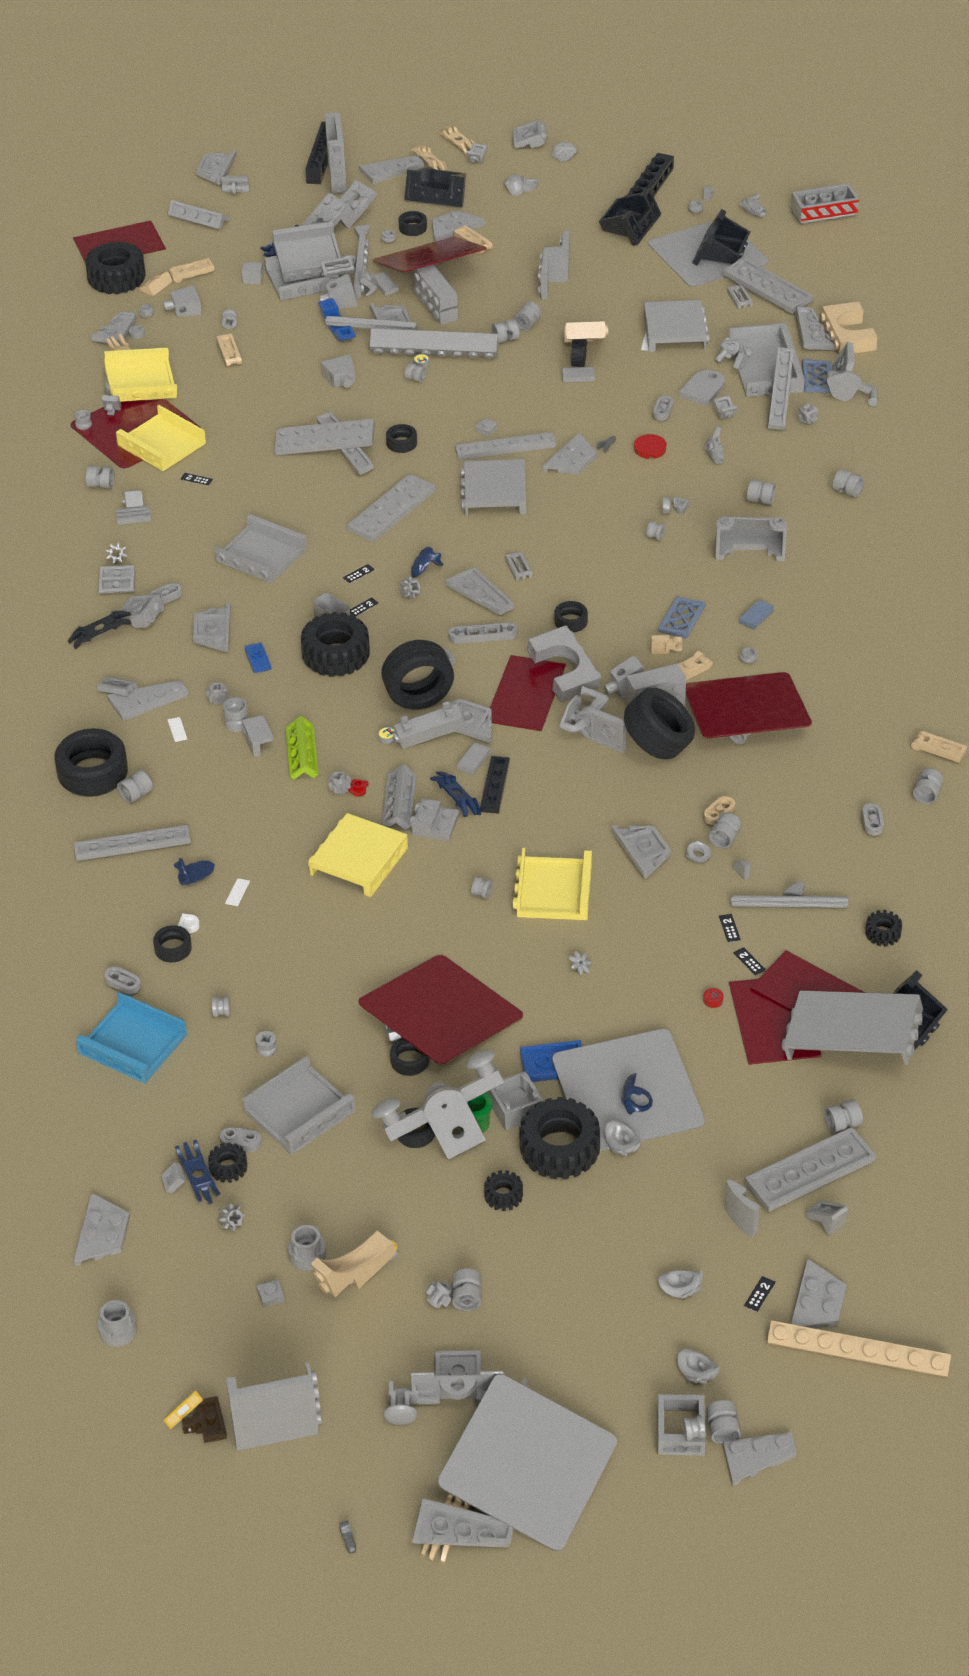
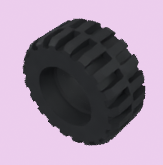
[85,241,146,294]
[301,612,370,677]
[519,1097,600,1180]

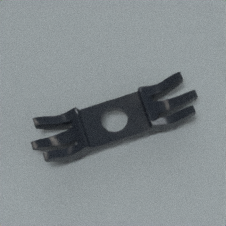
[68,610,132,649]

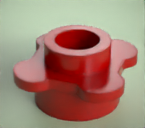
[348,779,369,797]

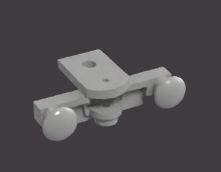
[371,1049,504,1160]

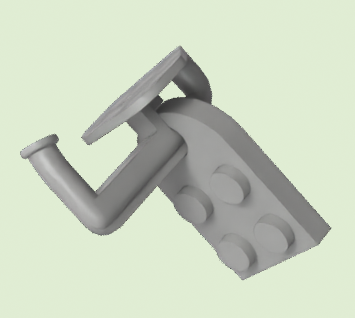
[827,341,878,407]
[559,685,627,753]

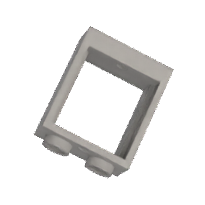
[658,1393,705,1455]

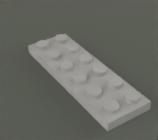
[723,257,813,314]
[274,419,375,455]
[346,474,436,543]
[745,1127,876,1212]

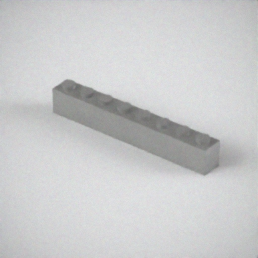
[370,328,499,359]

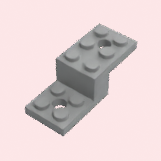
[301,180,378,229]
[538,230,570,300]

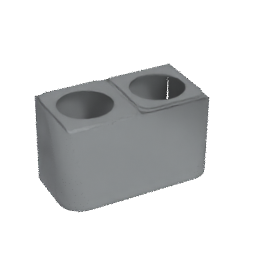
[313,593,350,617]

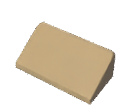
[139,271,172,295]

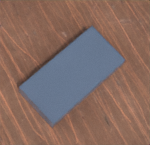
[739,600,774,630]

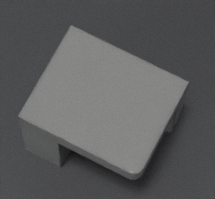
[242,262,264,284]

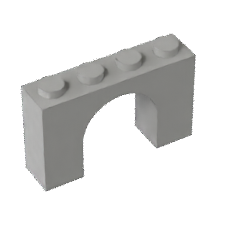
[527,626,601,702]

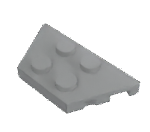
[196,150,237,185]
[432,210,486,241]
[370,303,412,322]
[543,433,597,474]
[193,602,231,652]
[441,698,492,743]
[612,825,671,879]
[74,1194,130,1266]
[791,1260,847,1329]

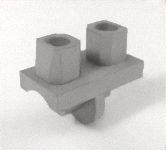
[221,175,249,195]

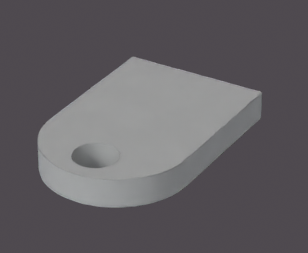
[679,370,725,406]

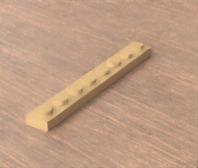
[767,1320,951,1378]

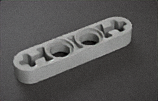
[449,622,518,644]

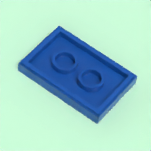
[520,1040,582,1082]

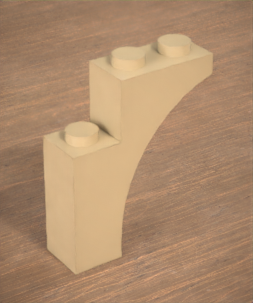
[311,1230,396,1297]

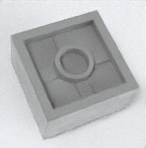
[488,1071,543,1131]

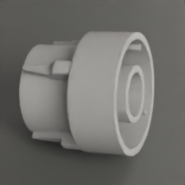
[288,1225,326,1271]
[98,1299,137,1347]

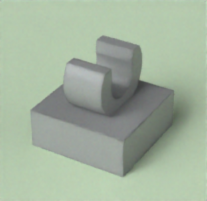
[102,395,121,415]

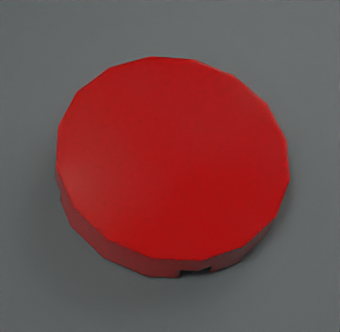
[634,434,667,459]

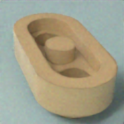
[704,796,735,825]

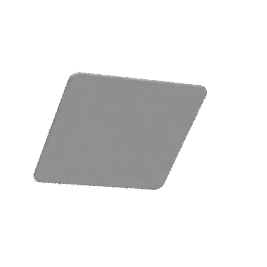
[648,221,769,287]
[552,1029,705,1151]
[438,1374,617,1551]

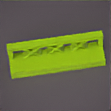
[285,716,319,780]

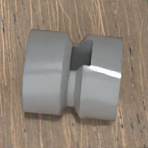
[514,302,541,331]
[492,319,520,343]
[86,465,114,489]
[833,469,864,497]
[747,479,776,505]
[223,697,248,732]
[913,769,943,804]
[117,770,153,804]
[708,813,741,849]
[824,1099,863,1134]
[453,1269,481,1311]
[706,1400,741,1445]

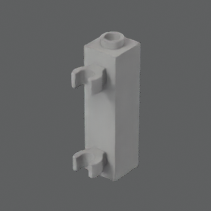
[393,701,465,749]

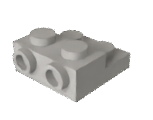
[513,119,548,149]
[120,594,164,628]
[410,798,460,841]

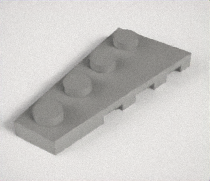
[359,155,424,184]
[796,306,835,351]
[445,567,514,615]
[107,680,189,721]
[412,1499,513,1548]

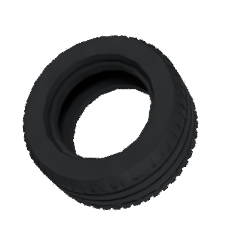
[381,640,454,709]
[624,688,695,759]
[54,728,128,797]

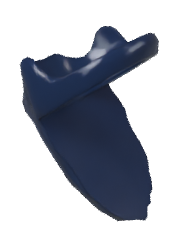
[411,546,443,578]
[173,858,215,885]
[621,1073,653,1114]

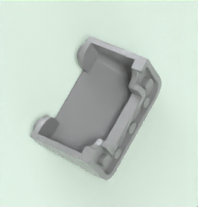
[715,516,787,561]

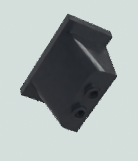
[404,168,466,207]
[599,188,661,246]
[692,209,751,266]
[892,970,948,1050]

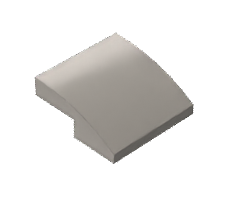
[99,565,135,594]
[725,1179,760,1238]

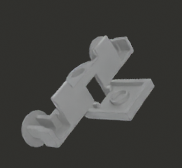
[383,1350,527,1425]

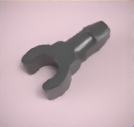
[597,436,616,453]
[339,1520,356,1554]

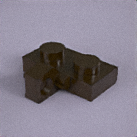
[182,1396,227,1443]

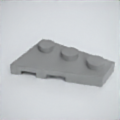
[91,311,137,345]
[723,1432,797,1486]

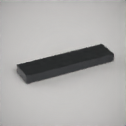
[480,756,510,814]

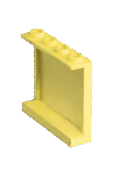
[104,348,177,401]
[116,405,206,471]
[308,813,408,897]
[513,848,592,920]

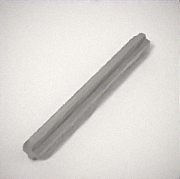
[325,316,417,330]
[731,895,848,908]

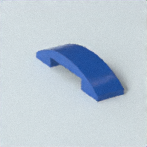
[318,298,356,341]

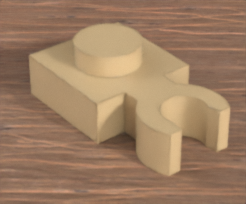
[651,635,682,654]

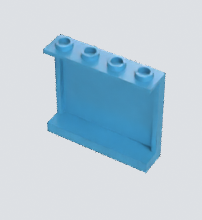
[76,992,187,1084]

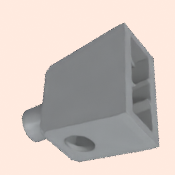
[319,274,358,309]
[163,285,202,317]
[321,355,355,388]
[604,656,644,699]

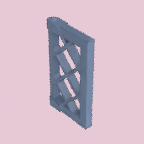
[802,359,831,393]
[658,597,706,639]

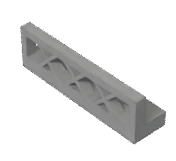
[167,200,230,230]
[381,764,417,830]

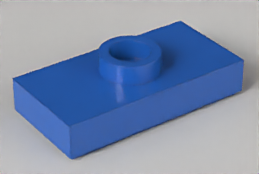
[244,642,271,673]

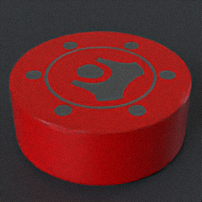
[703,988,724,1008]

